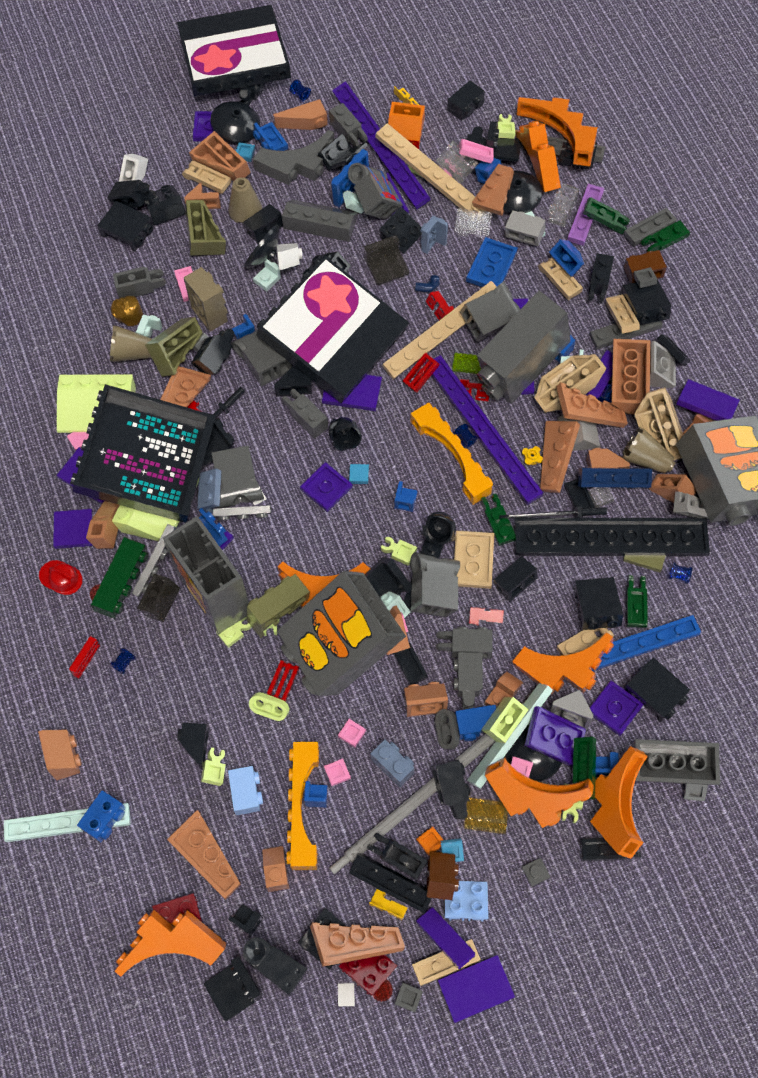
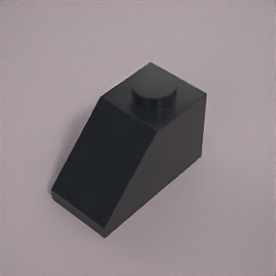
[274,367,312,397]
[177,722,209,769]

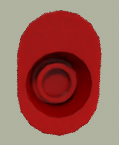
[39,560,82,595]

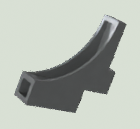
[253,130,334,185]

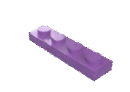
[567,184,605,246]

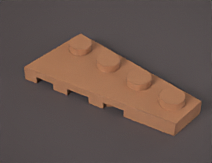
[160,366,211,407]
[556,382,628,428]
[540,421,580,493]
[167,810,241,900]
[310,923,405,967]

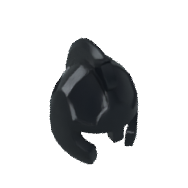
[329,417,362,451]
[422,512,456,545]

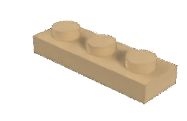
[606,294,640,334]
[412,939,481,987]

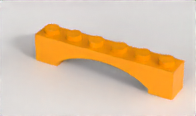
[410,403,493,505]
[287,742,319,870]

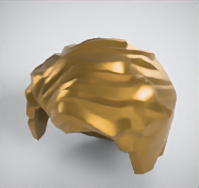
[111,296,143,326]

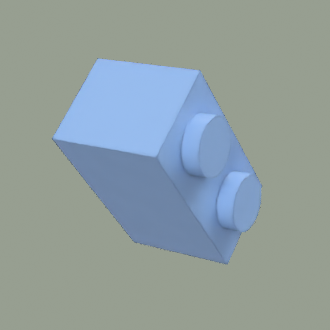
[228,766,263,815]

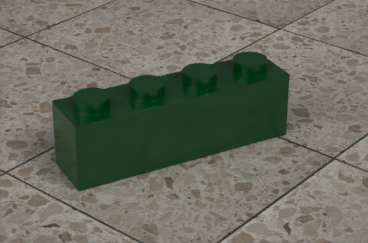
[91,537,148,619]

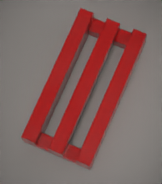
[403,353,440,392]
[69,636,100,679]
[267,660,300,702]

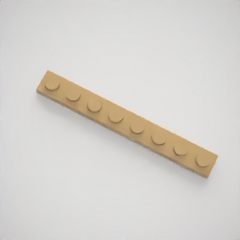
[375,123,487,222]
[382,281,496,380]

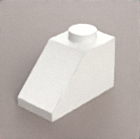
[119,154,148,182]
[276,243,302,270]

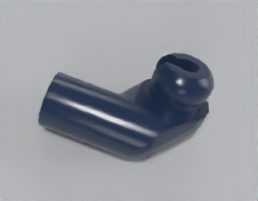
[415,275,440,292]

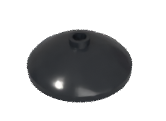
[210,101,260,144]
[503,170,543,214]
[243,224,280,268]
[504,721,562,782]

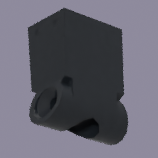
[243,937,307,997]

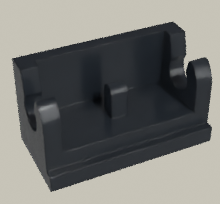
[243,204,283,244]
[494,556,538,602]

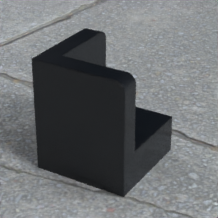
[228,905,263,937]

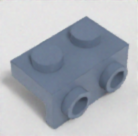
[420,216,448,254]
[197,469,221,513]

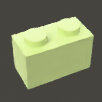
[482,697,529,743]

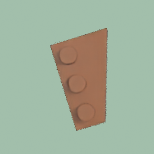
[189,131,251,181]

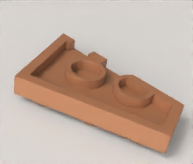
[472,164,514,216]

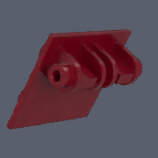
[152,893,202,926]
[338,955,397,996]

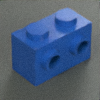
[77,790,125,843]

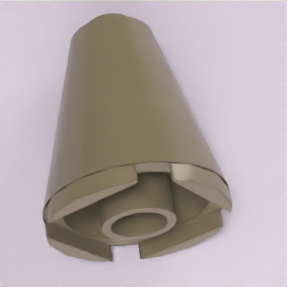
[228,178,262,223]
[110,326,152,362]
[621,427,676,473]

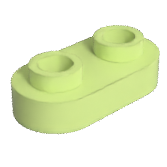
[249,692,289,721]

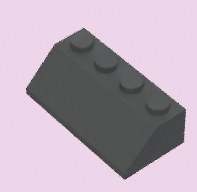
[282,199,358,242]
[632,739,720,785]

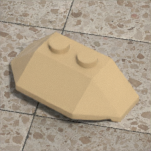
[534,354,606,412]
[634,387,683,460]

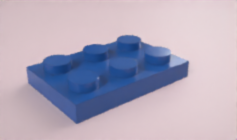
[331,149,369,208]
[466,237,518,287]

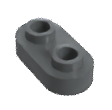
[435,709,460,750]

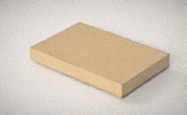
[454,531,494,589]

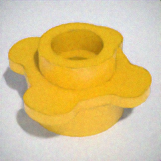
[522,446,543,465]

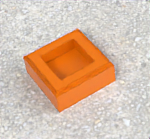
[416,826,443,856]

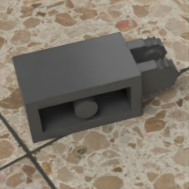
[436,627,492,659]

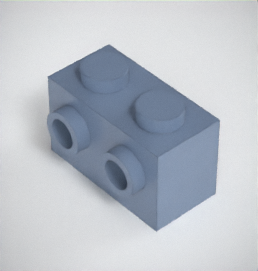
[370,740,414,788]

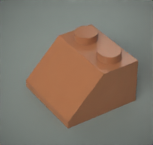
[404,682,448,717]
[38,730,82,780]

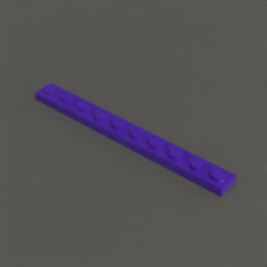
[332,81,431,209]
[425,355,543,505]

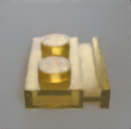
[464,798,508,834]

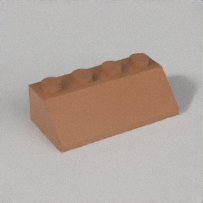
[612,339,650,414]

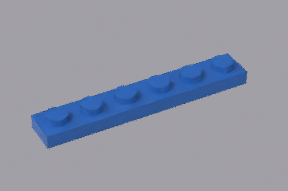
[591,615,701,671]

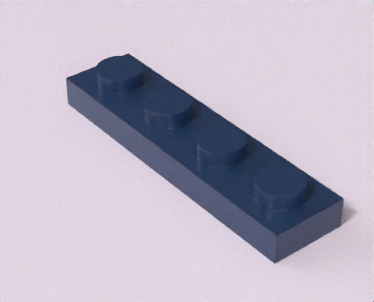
[578,467,652,488]

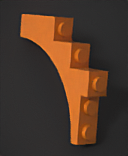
[517,97,598,166]

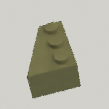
[185,200,226,255]
[145,317,203,376]
[247,574,310,639]

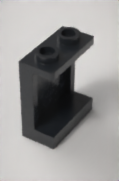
[97,201,153,251]
[622,279,671,325]
[201,414,235,470]
[364,557,412,598]
[574,577,623,630]
[624,657,690,723]

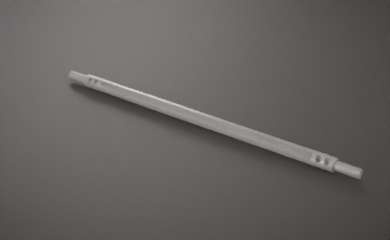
[329,700,526,875]

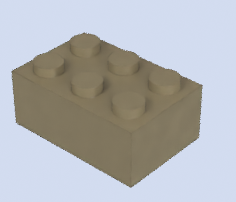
[183,267,228,332]

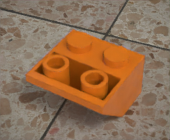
[388,102,425,145]

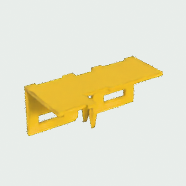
[394,86,419,105]
[369,889,407,920]

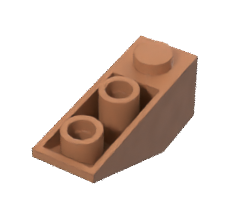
[86,501,120,549]

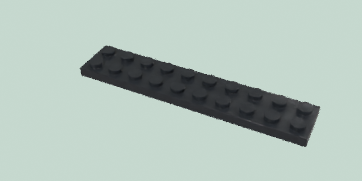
[515,518,710,556]

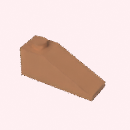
[273,99,328,130]

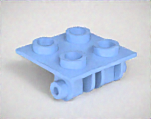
[445,881,488,922]

